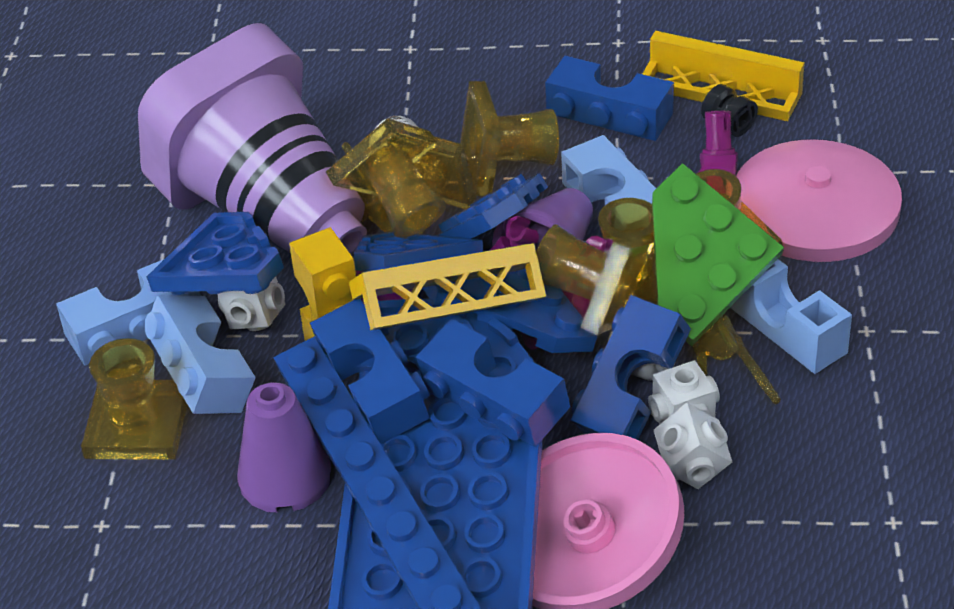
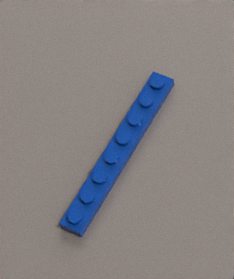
[273,336,481,609]

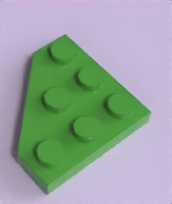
[652,163,784,346]

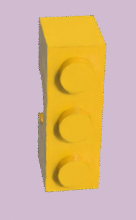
[289,227,356,341]

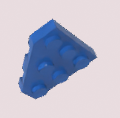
[437,173,548,239]
[146,212,284,295]
[354,231,483,272]
[422,263,597,353]

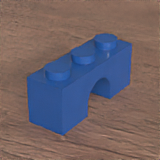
[545,55,674,141]
[571,295,691,440]
[310,299,430,444]
[416,318,571,447]

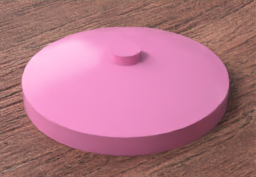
[732,140,902,262]
[532,433,684,609]

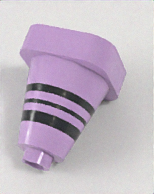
[138,23,367,255]

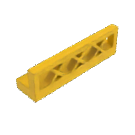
[642,31,805,121]
[349,243,546,331]

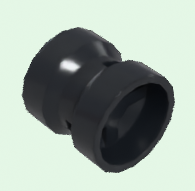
[701,84,758,137]

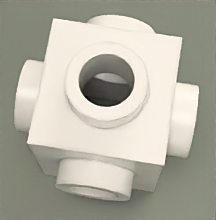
[217,277,285,331]
[648,360,720,424]
[654,402,732,489]

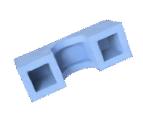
[561,135,656,253]
[56,259,200,366]
[730,259,852,374]
[145,295,256,414]

